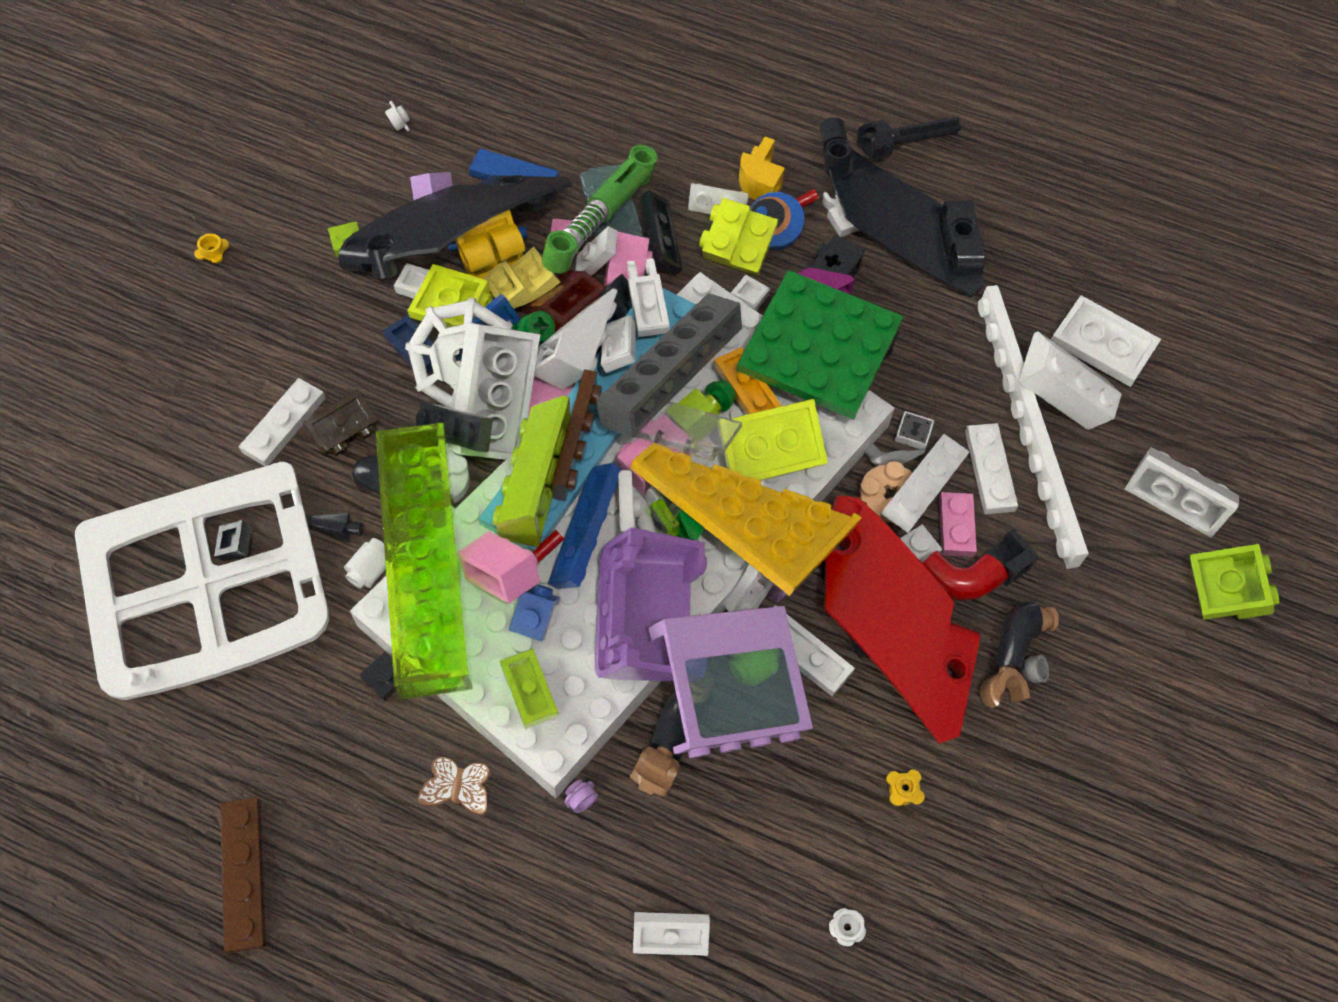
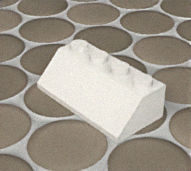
[449,322,540,460]

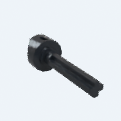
[857,117,962,161]

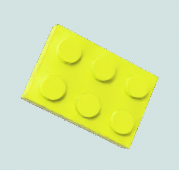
[717,399,828,480]

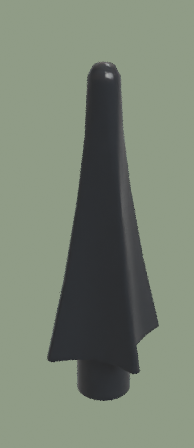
[276,513,364,542]

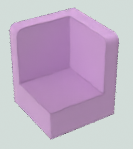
[410,172,453,200]

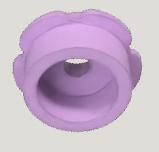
[564,780,598,813]

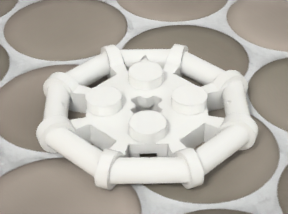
[405,298,513,409]

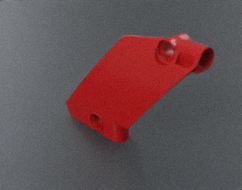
[823,496,980,744]

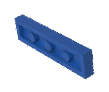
[548,462,622,590]

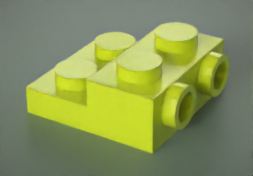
[699,198,778,276]
[408,264,493,333]

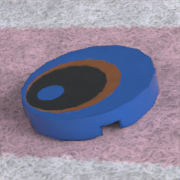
[750,192,804,250]

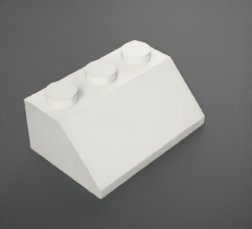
[1018,331,1121,430]
[1125,447,1239,538]

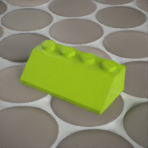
[493,396,571,547]

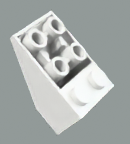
[534,288,618,390]

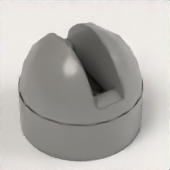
[1020,655,1049,683]

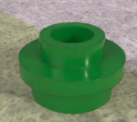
[705,380,736,412]

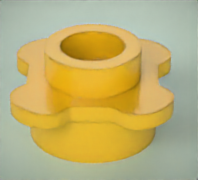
[194,233,229,263]
[886,769,925,806]

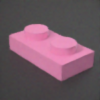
[939,492,977,557]

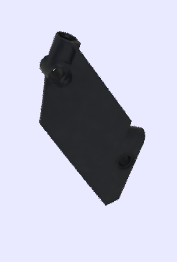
[338,175,572,279]

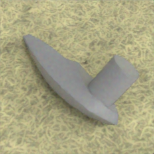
[864,443,925,466]

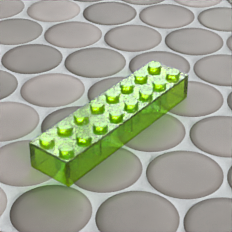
[376,423,473,700]

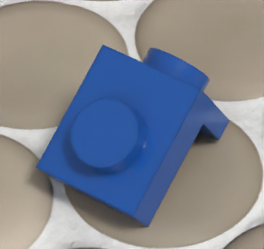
[509,584,561,641]

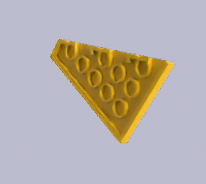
[630,443,862,596]

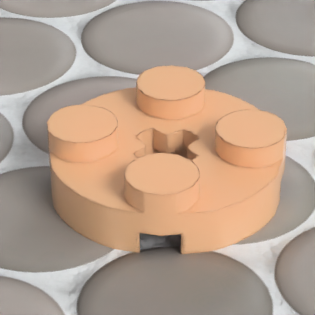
[859,461,913,526]

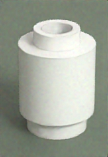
[344,538,393,589]

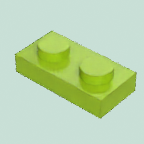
[500,649,559,729]

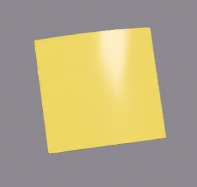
[483,247,560,308]

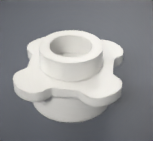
[385,101,410,131]

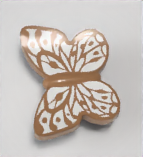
[417,757,490,816]

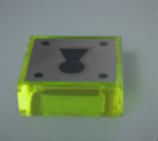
[650,499,679,537]

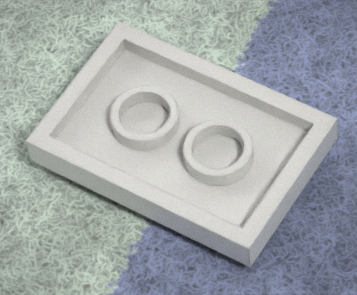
[1051,295,1161,387]

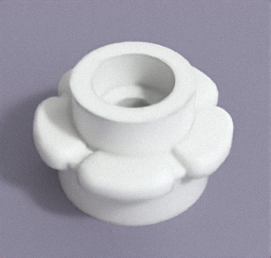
[829,908,866,946]

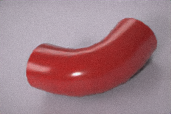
[922,550,1008,601]

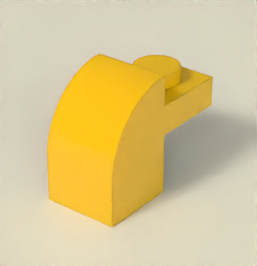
[739,136,785,200]

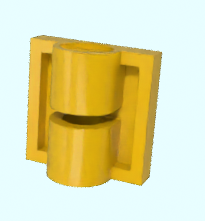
[455,209,525,279]

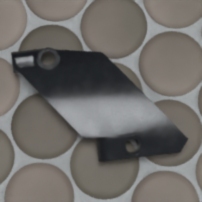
[819,117,984,297]

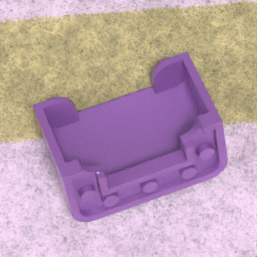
[595,527,707,682]

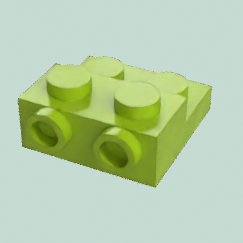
[1190,544,1279,620]

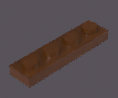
[552,369,602,501]
[220,797,266,954]

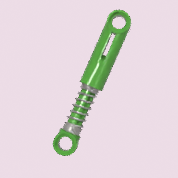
[542,145,658,274]

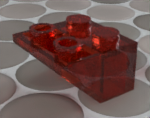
[522,271,605,334]

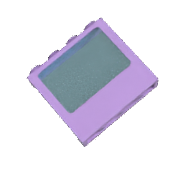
[649,606,813,758]

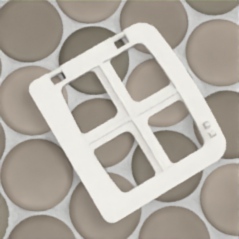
[75,462,329,700]

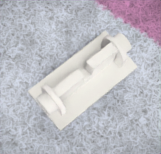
[688,183,749,214]

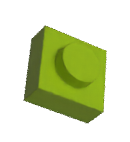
[328,221,359,258]

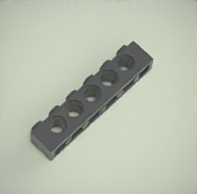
[596,293,742,438]

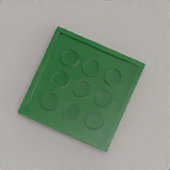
[736,270,904,420]

